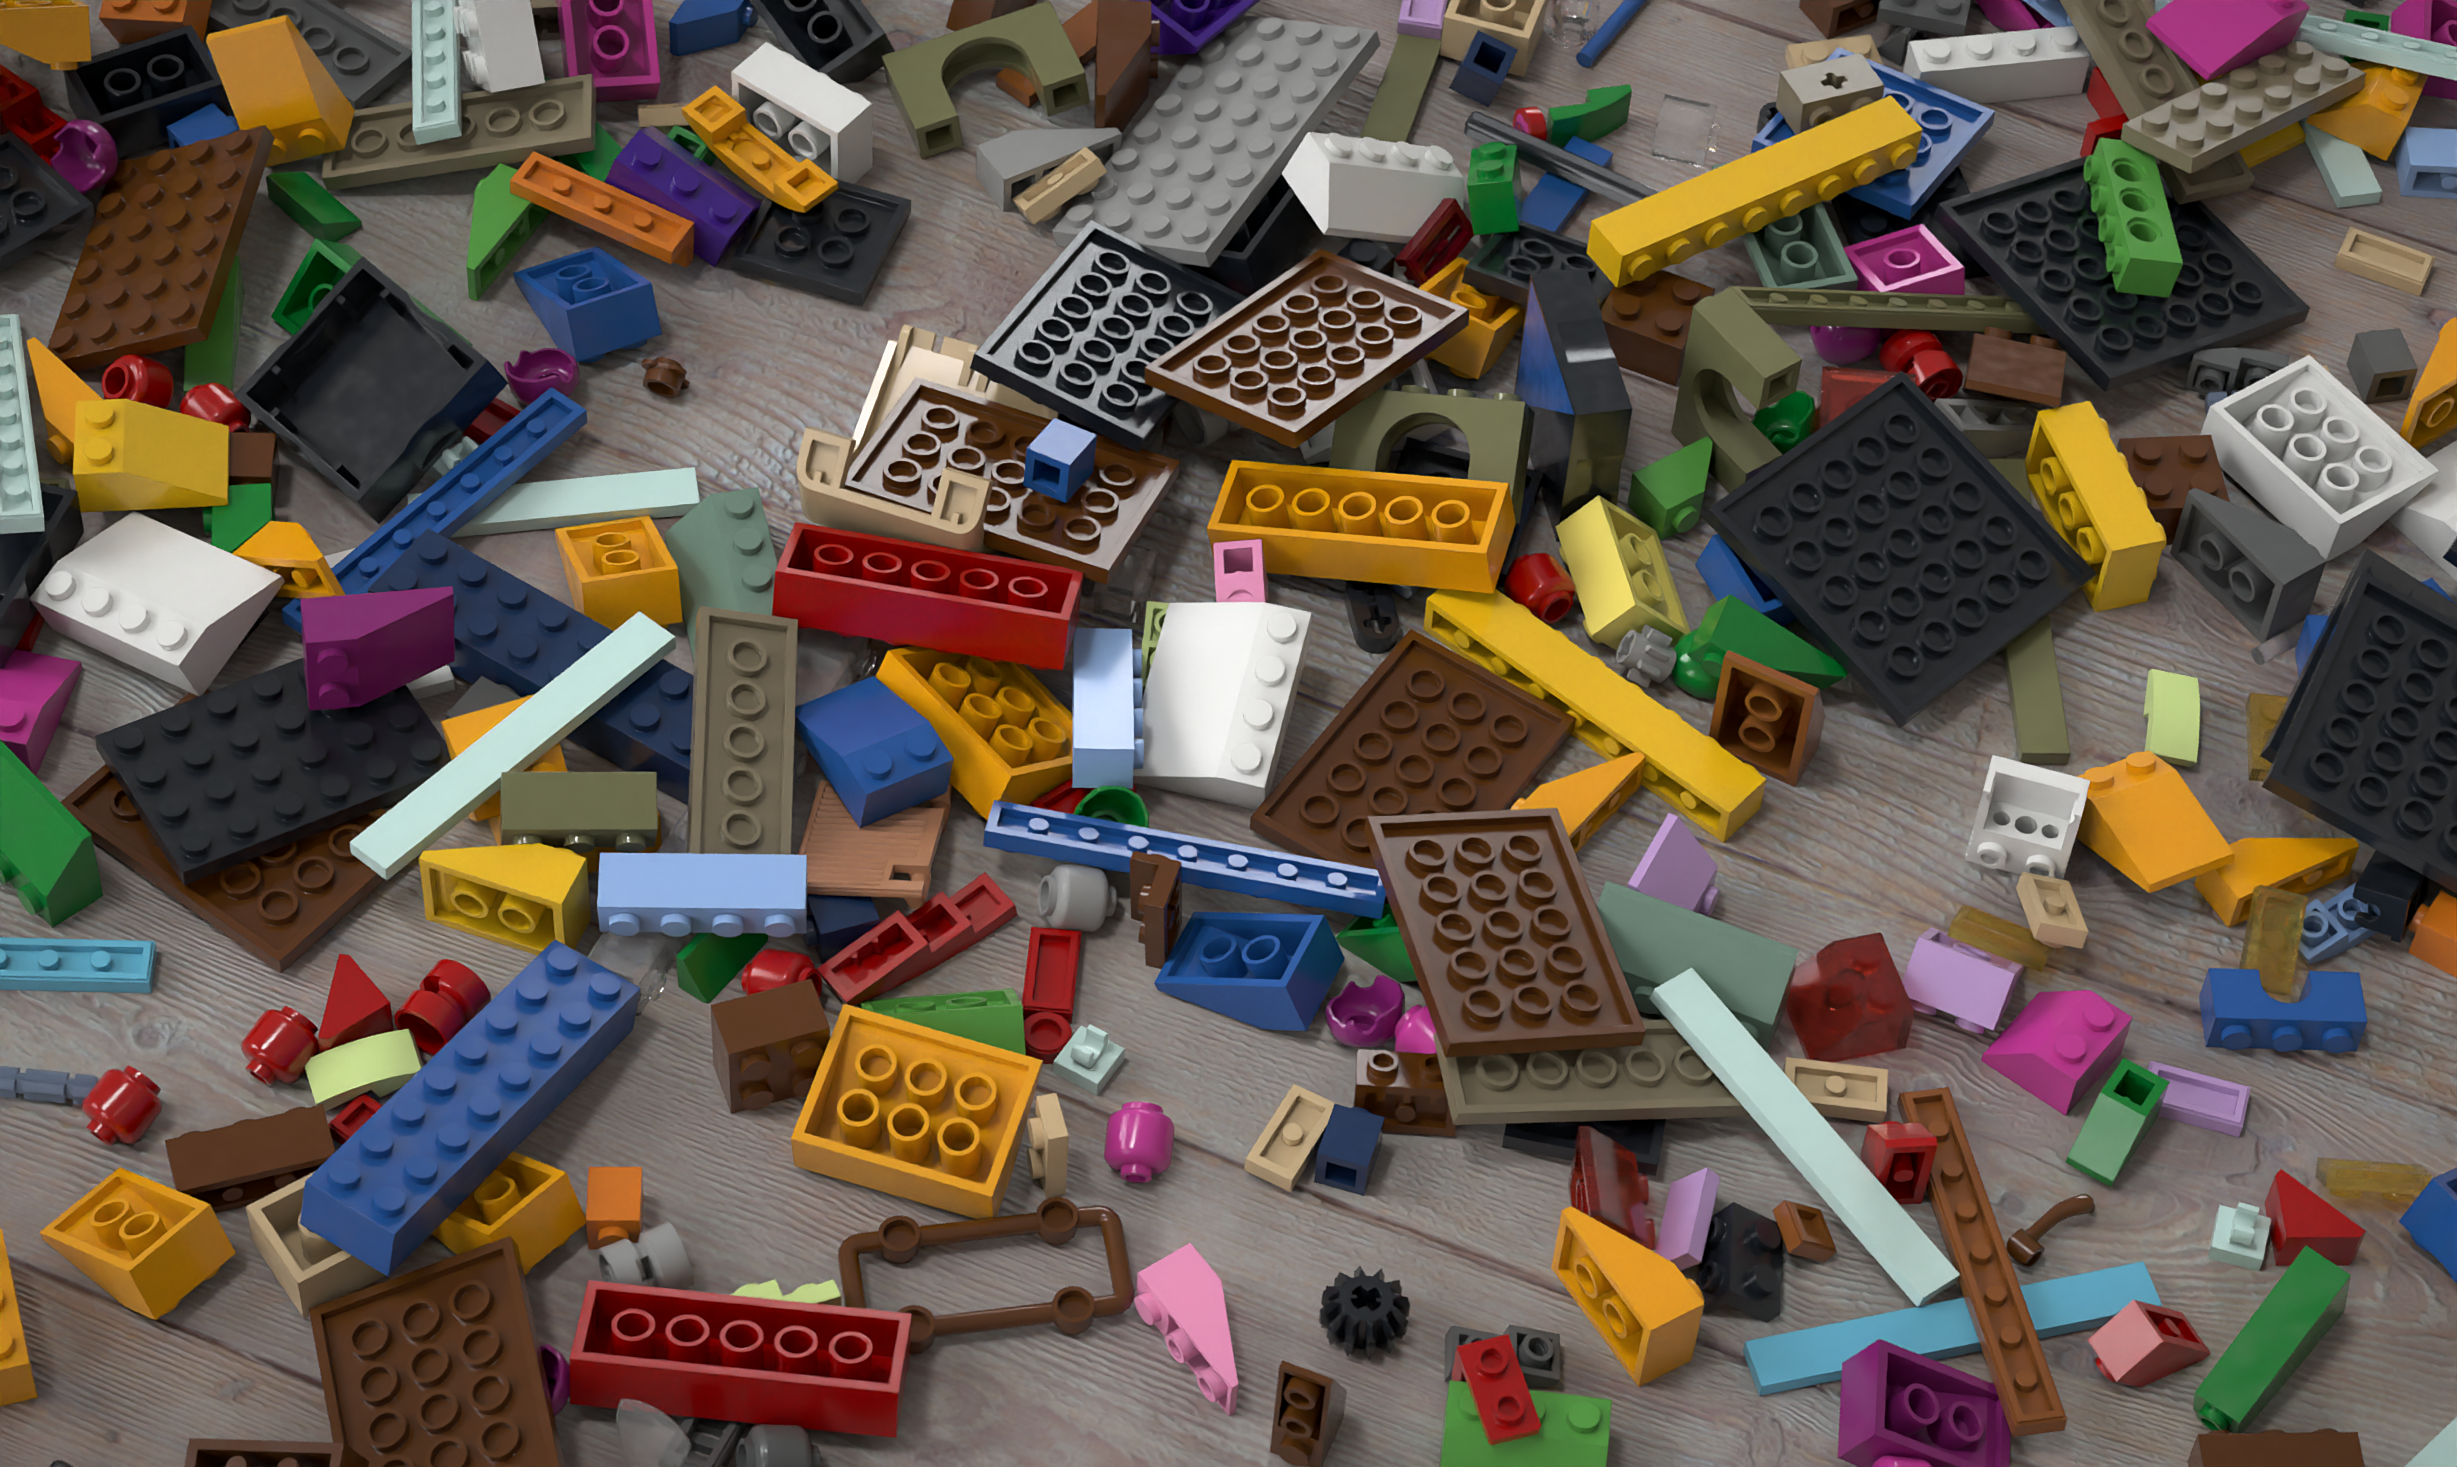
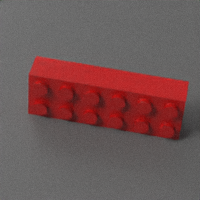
[772,522,1083,671]
[569,1280,912,1438]

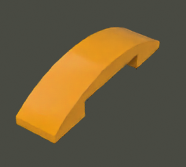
[682,85,839,213]

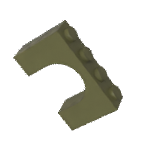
[882,0,1090,159]
[1671,288,1802,493]
[1329,385,1535,524]

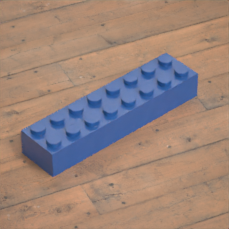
[300,939,640,1277]

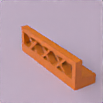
[510,151,694,268]

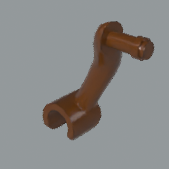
[2006,1194,2096,1267]

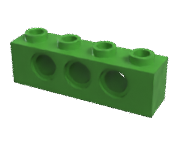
[2083,138,2183,298]

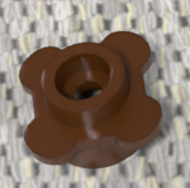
[641,357,690,398]

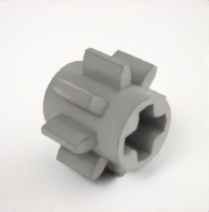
[1616,625,1676,689]

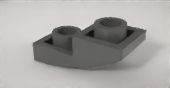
[2184,348,2290,396]
[1444,1324,1560,1388]

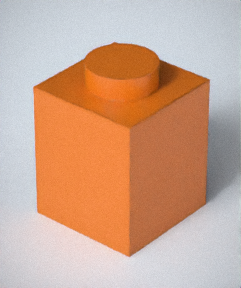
[2408,891,2457,978]
[586,1167,644,1250]

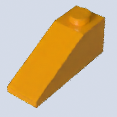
[27,336,103,469]
[232,521,346,599]
[1510,751,1646,854]
[2194,838,2360,928]

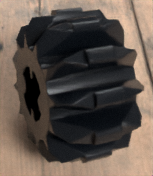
[1319,1265,1410,1360]

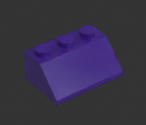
[1129,0,1260,55]
[604,126,762,267]

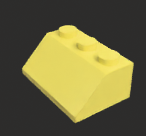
[1556,495,1690,651]

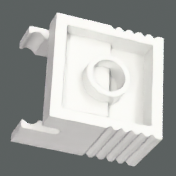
[1965,755,2090,880]

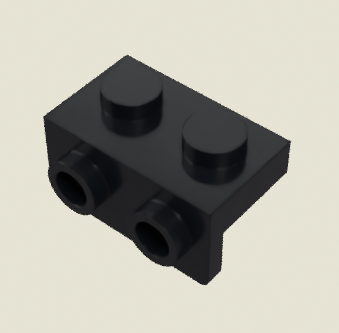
[1696,1202,1783,1323]

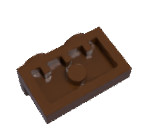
[1130,851,1182,969]
[1353,1049,1456,1136]

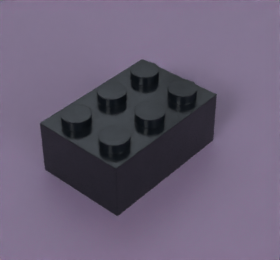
[63,25,230,158]

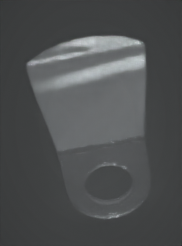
[616,1399,691,1467]

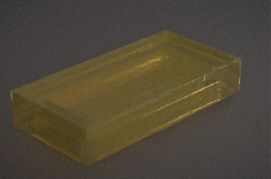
[1947,904,2054,972]

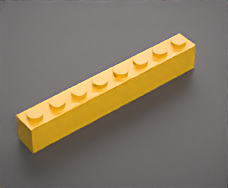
[1586,95,1923,288]
[1423,588,1767,843]

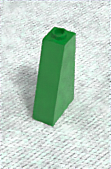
[2193,1246,2351,1434]

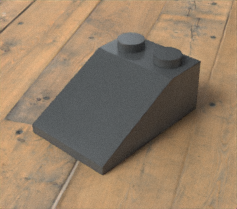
[2170,488,2326,646]

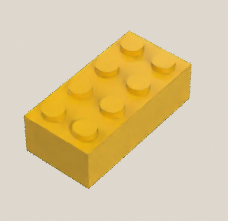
[2025,401,2166,612]

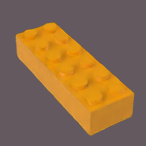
[1207,460,1516,593]

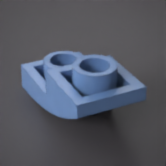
[2277,882,2380,965]

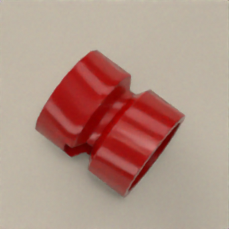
[1879,329,1964,403]
[394,959,491,1056]

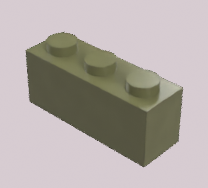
[500,772,658,853]

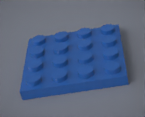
[1751,47,1995,220]

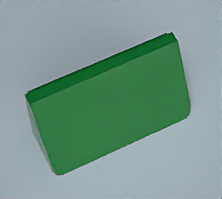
[266,171,362,242]
[676,933,768,1004]

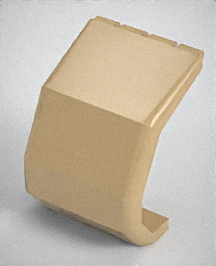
[796,324,1060,555]

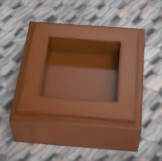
[1772,1200,1837,1262]

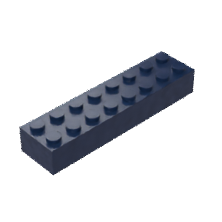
[368,528,694,805]

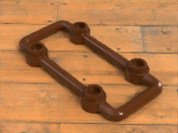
[838,1197,1135,1354]

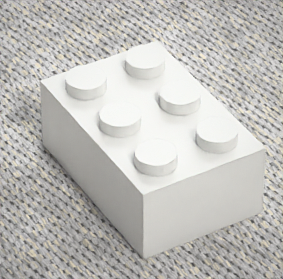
[452,0,545,93]
[731,42,872,184]

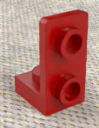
[2080,66,2130,157]
[1451,1334,1541,1445]

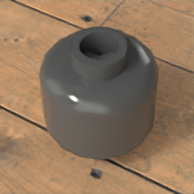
[735,1425,820,1467]

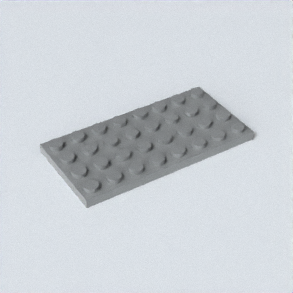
[1052,15,1381,267]

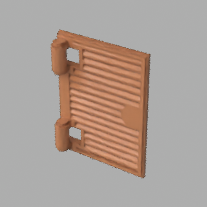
[797,780,953,909]

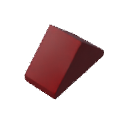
[318,954,394,1053]
[2264,1169,2366,1266]

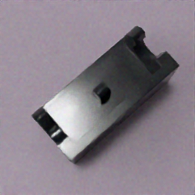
[2353,850,2431,943]

